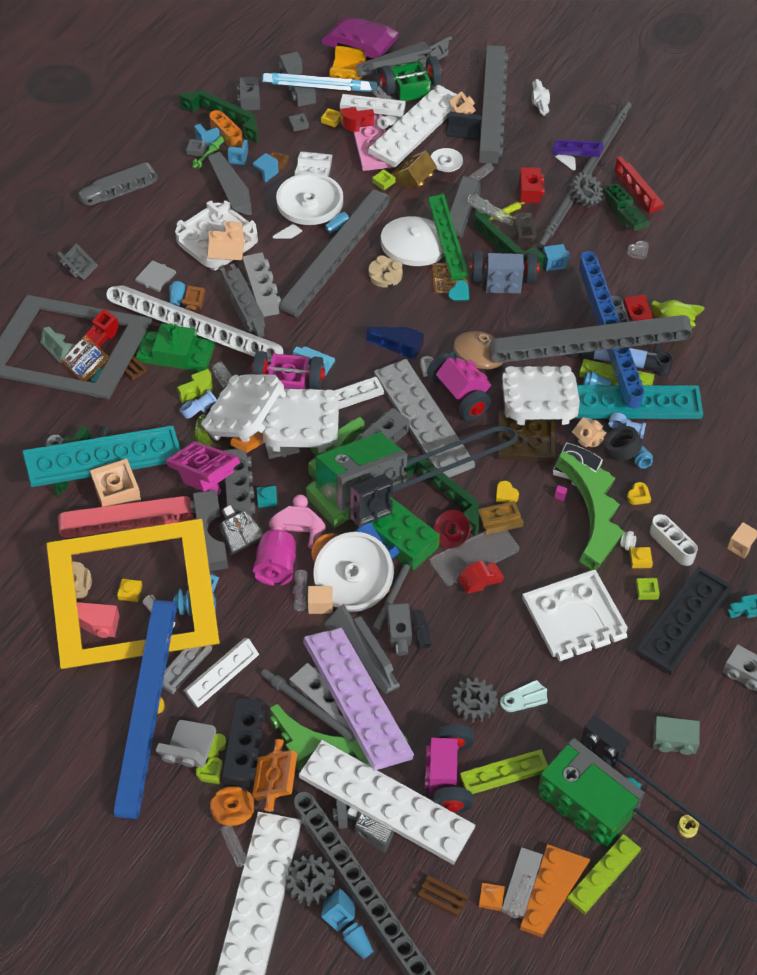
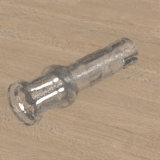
[467,192,515,226]

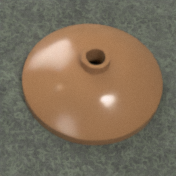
[453,331,504,369]

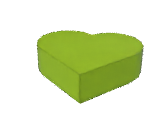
[207,734,227,760]
[196,757,223,784]

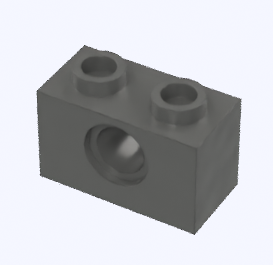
[237,77,260,110]

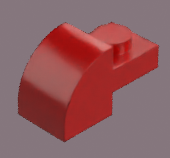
[340,107,374,132]
[83,308,118,349]
[457,560,505,593]

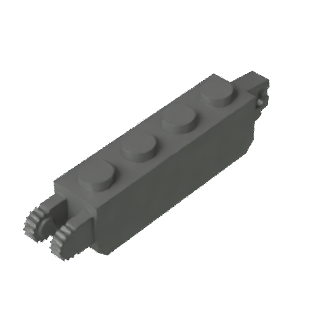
[219,264,265,337]

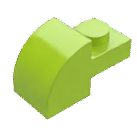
[178,369,213,404]

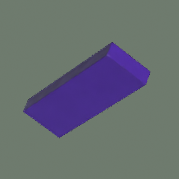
[552,140,604,157]

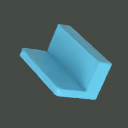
[293,346,335,376]

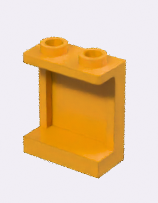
[330,46,366,80]

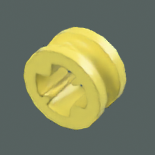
[677,815,699,838]

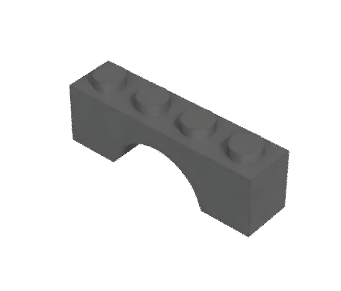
[278,52,316,107]
[190,490,228,571]

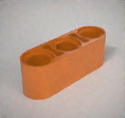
[210,110,243,148]

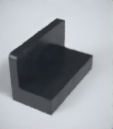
[446,111,481,140]

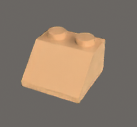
[90,459,141,507]

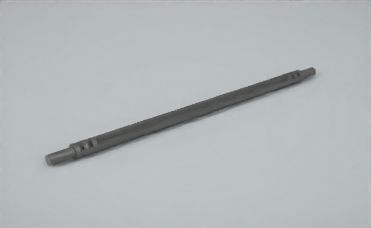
[538,102,631,248]

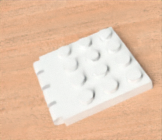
[522,570,628,661]

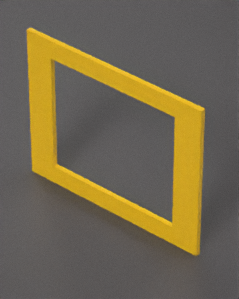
[47,519,220,669]

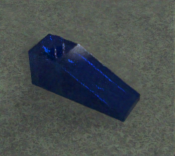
[366,327,424,360]

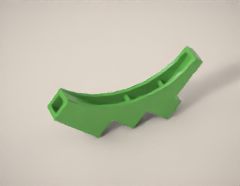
[306,417,364,529]
[555,451,624,571]
[269,704,408,770]

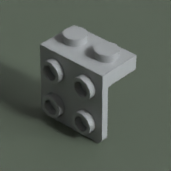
[156,720,216,768]

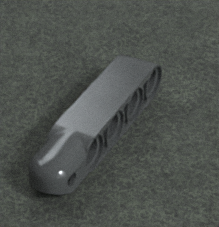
[78,163,158,205]

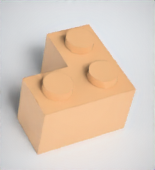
[207,221,244,260]

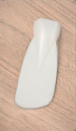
[377,115,402,129]

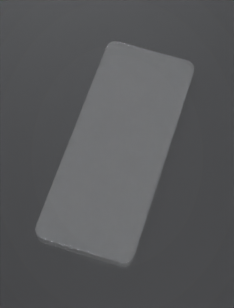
[430,530,519,586]

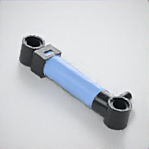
[567,343,674,376]

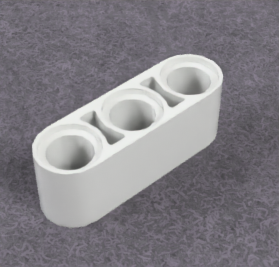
[650,514,698,566]

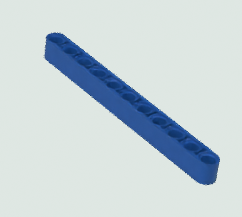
[579,251,644,409]
[114,600,176,819]

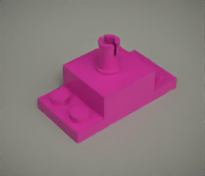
[165,441,240,496]

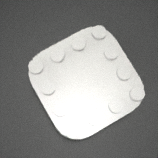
[175,201,258,270]
[502,366,580,425]
[201,375,286,442]
[262,389,339,453]

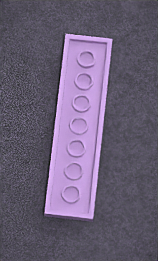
[303,628,414,771]

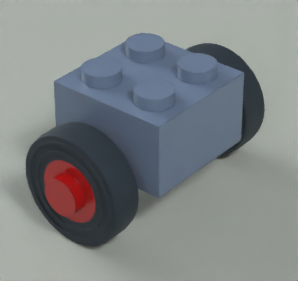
[470,251,540,293]

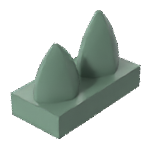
[40,327,77,363]

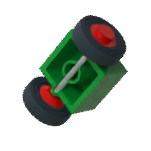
[379,56,442,101]

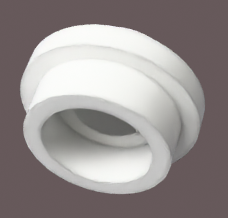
[621,531,636,551]

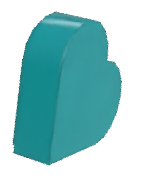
[448,280,469,301]

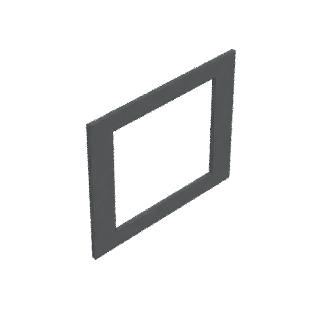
[0,295,152,399]

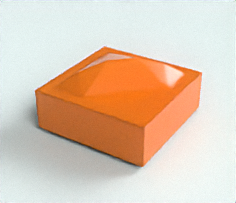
[479,883,505,911]

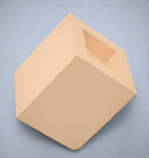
[727,523,757,559]
[308,586,333,614]

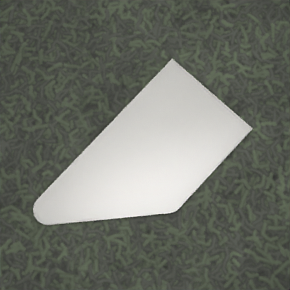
[555,155,576,170]
[273,224,302,238]

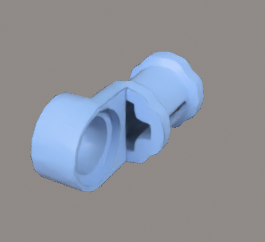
[180,389,217,419]
[609,413,646,439]

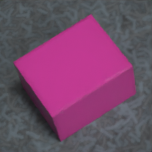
[555,485,567,501]

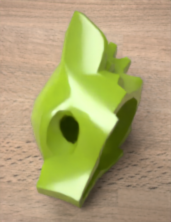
[651,300,705,329]

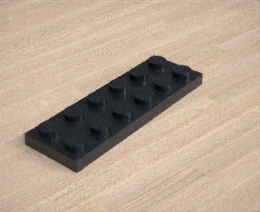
[635,566,733,675]

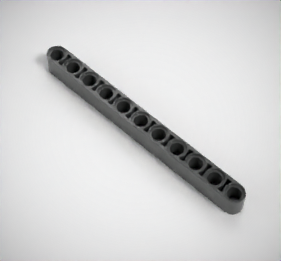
[280,189,390,317]
[490,315,692,363]
[294,792,436,975]

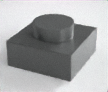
[289,113,309,132]
[186,139,207,157]
[333,799,347,829]

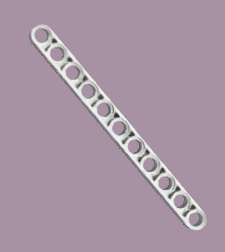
[107,285,283,362]

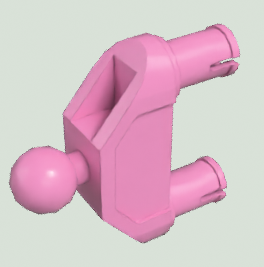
[269,494,325,549]

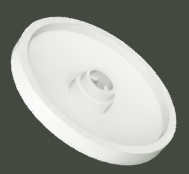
[276,173,343,225]
[381,216,444,266]
[314,532,394,612]

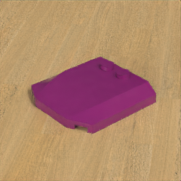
[322,18,399,58]

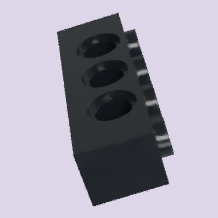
[222,698,266,788]

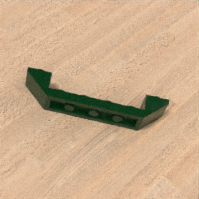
[179,91,259,143]
[474,197,545,270]
[404,456,479,536]

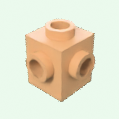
[449,91,476,114]
[572,417,606,447]

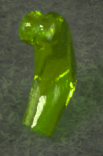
[194,415,212,446]

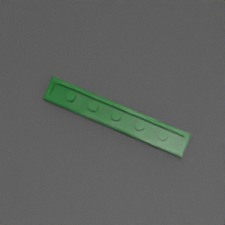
[428,194,468,281]

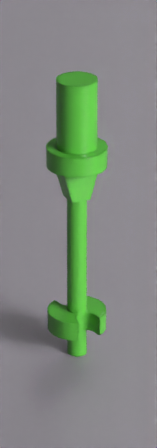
[192,136,225,169]

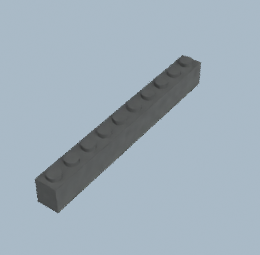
[479,45,508,164]

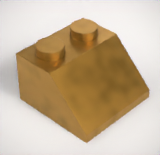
[391,151,437,189]

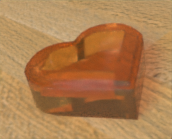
[270,152,289,171]

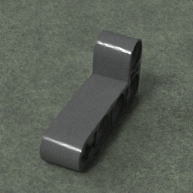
[450,176,481,238]

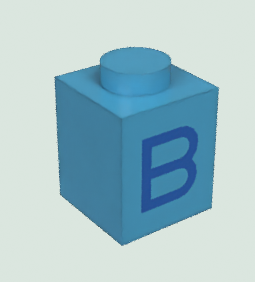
[543,244,570,271]

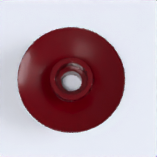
[434,510,471,549]

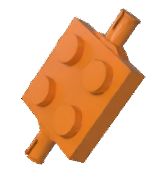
[252,739,297,812]

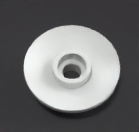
[431,148,463,172]

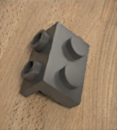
[58,243,99,280]

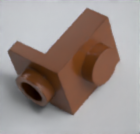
[181,286,206,311]

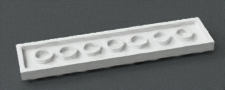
[368,85,457,167]
[299,740,475,865]
[216,812,302,975]

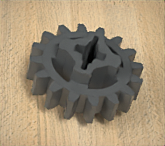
[570,172,603,208]
[452,677,498,723]
[286,855,335,906]

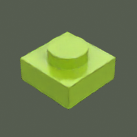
[372,170,396,190]
[636,578,660,600]

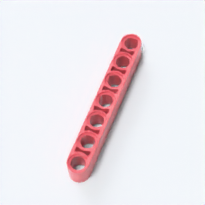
[58,496,194,538]

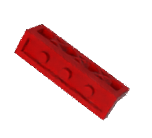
[614,156,664,213]

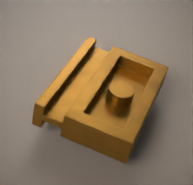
[478,501,524,535]

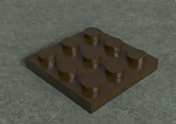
[498,410,555,462]

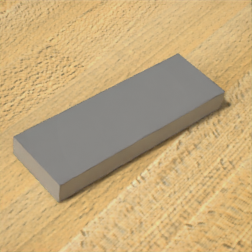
[162,645,212,694]
[501,847,543,919]

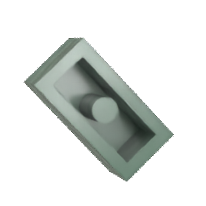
[653,716,700,755]

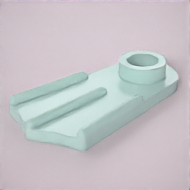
[500,680,548,712]

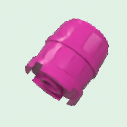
[253,529,296,586]

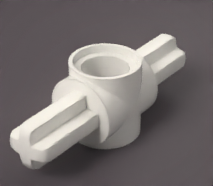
[531,79,550,116]

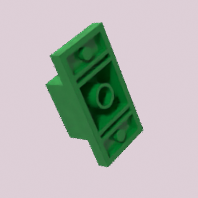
[136,323,215,371]

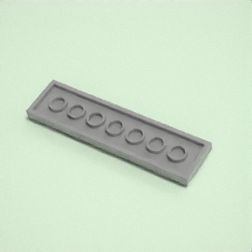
[374,359,475,478]

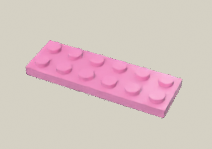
[353,113,393,171]

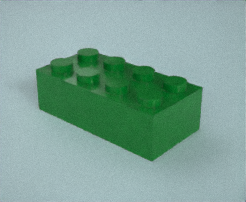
[355,497,440,571]

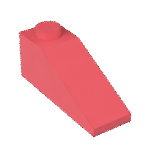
[77,602,119,638]

